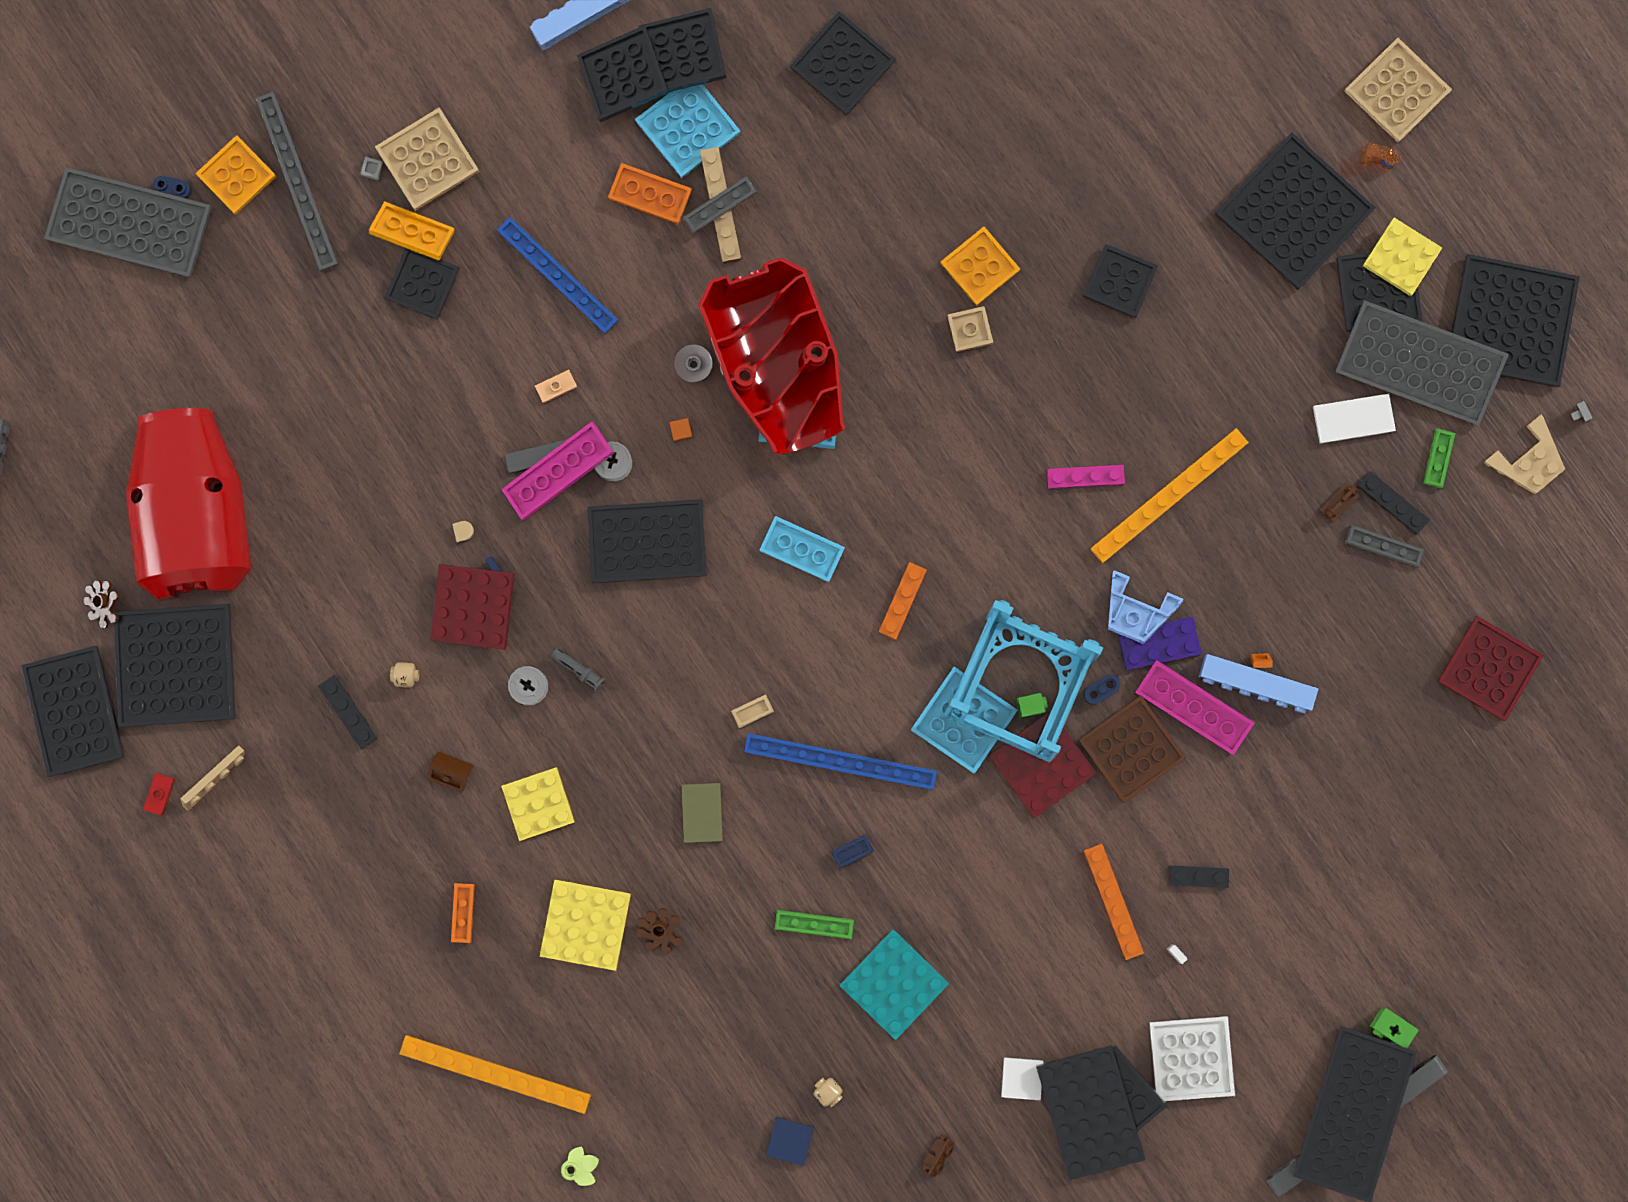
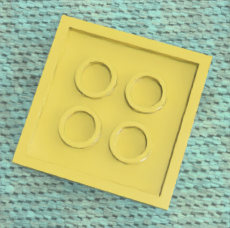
[1363,218,1442,296]
[502,767,575,841]

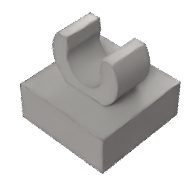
[1571,401,1593,422]

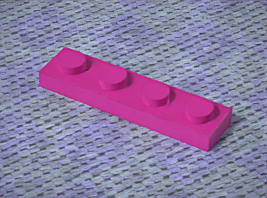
[1047,465,1125,489]

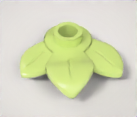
[561,1147,599,1186]

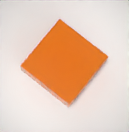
[669,418,692,441]
[1250,653,1273,668]

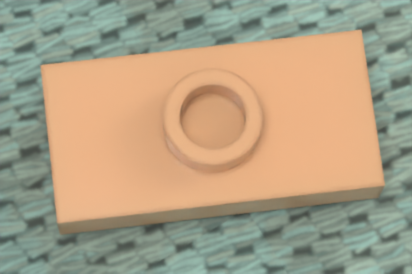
[535,370,578,404]

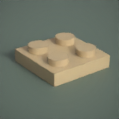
[947,306,993,352]

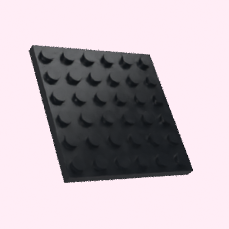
[1215,132,1376,290]
[1452,254,1580,388]
[113,604,236,727]

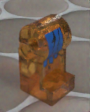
[1360,142,1400,169]

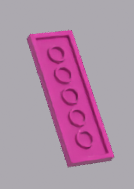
[501,422,614,521]
[1135,660,1255,755]

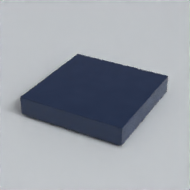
[766,1117,814,1166]

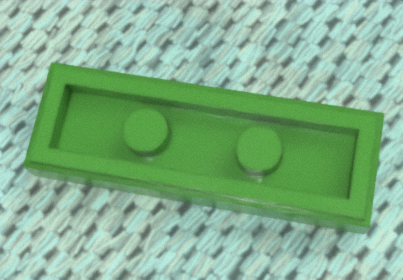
[1423,429,1456,489]

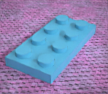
[759,516,845,583]

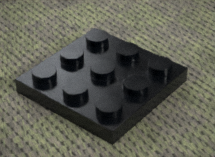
[1083,244,1158,319]
[385,248,460,320]

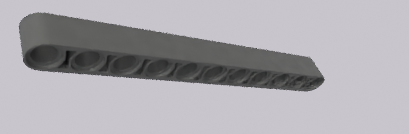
[1266,1054,1448,1197]

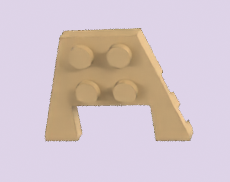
[1484,415,1565,494]

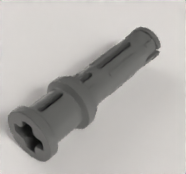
[551,648,606,692]

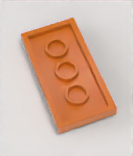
[608,163,692,225]

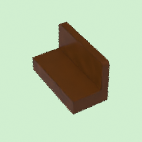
[427,752,473,793]

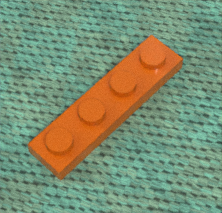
[879,562,927,640]

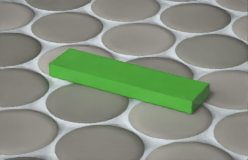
[775,910,854,939]

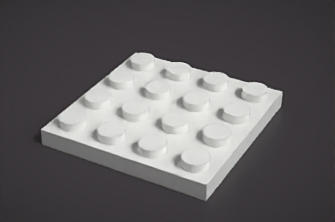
[1149,1016,1235,1101]

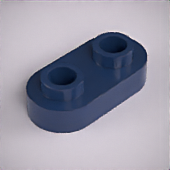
[152,176,191,199]
[1084,675,1120,705]

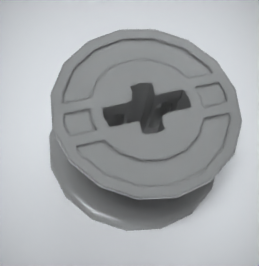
[595,441,632,482]
[508,666,548,705]

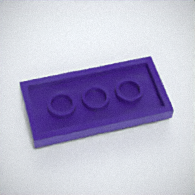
[1117,617,1202,670]

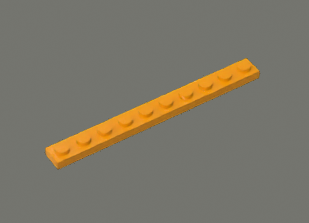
[1090,428,1249,564]
[399,1035,591,1114]

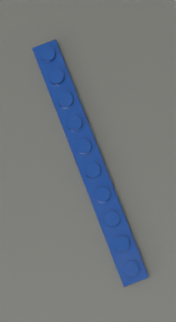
[744,733,937,790]

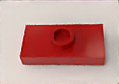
[143,773,175,816]

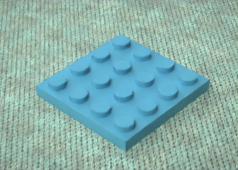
[635,84,741,179]
[911,667,1018,774]

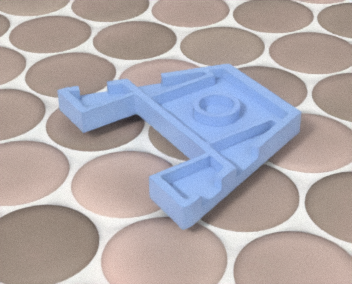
[1108,570,1183,644]

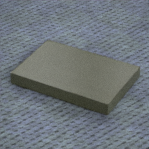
[682,783,723,843]

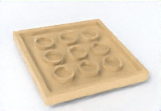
[1344,38,1452,143]
[375,108,480,211]

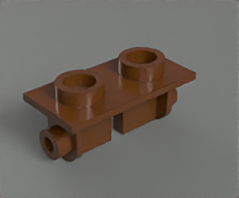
[1320,483,1360,523]
[921,1135,955,1177]

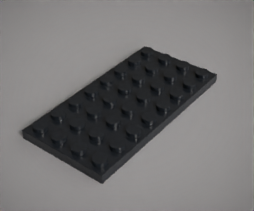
[1293,1026,1417,1202]

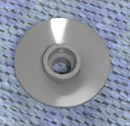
[674,345,712,382]

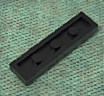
[1357,471,1430,535]
[318,675,378,749]

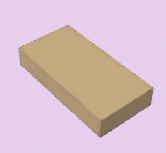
[731,694,774,729]

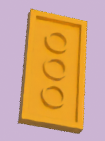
[369,201,454,260]

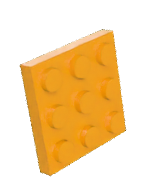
[195,135,277,215]
[940,227,1020,306]

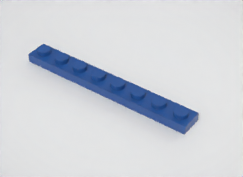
[497,217,618,334]

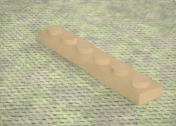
[700,147,741,262]

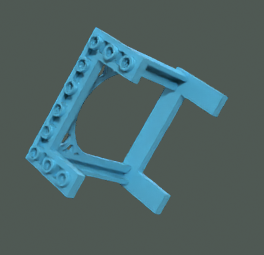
[944,600,1103,763]

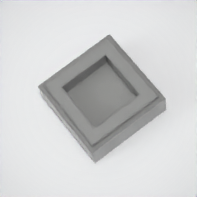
[360,157,384,181]

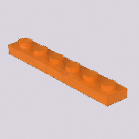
[1083,844,1144,960]

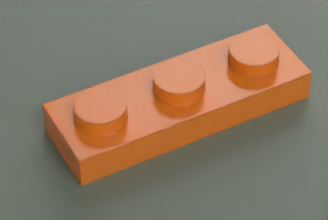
[451,883,475,943]

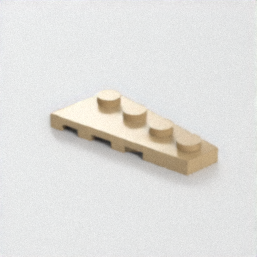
[180,746,245,811]

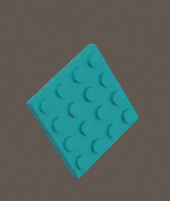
[839,929,949,1040]

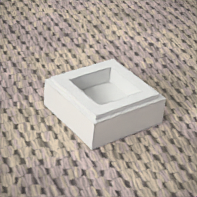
[1167,944,1187,964]

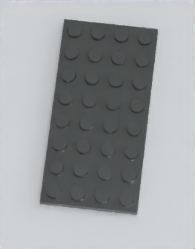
[44,167,212,278]
[1335,300,1509,426]

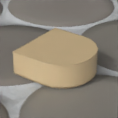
[452,521,474,543]

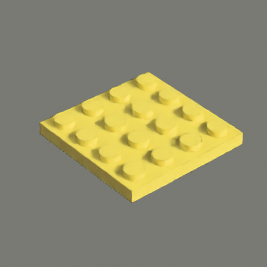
[540,880,631,971]

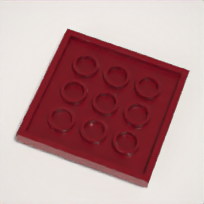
[430,564,515,650]
[1437,616,1544,722]
[989,711,1097,818]

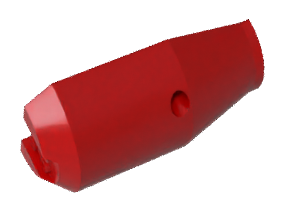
[698,257,846,455]
[126,408,251,601]

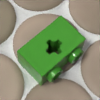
[1015,693,1048,719]
[1369,1007,1419,1048]

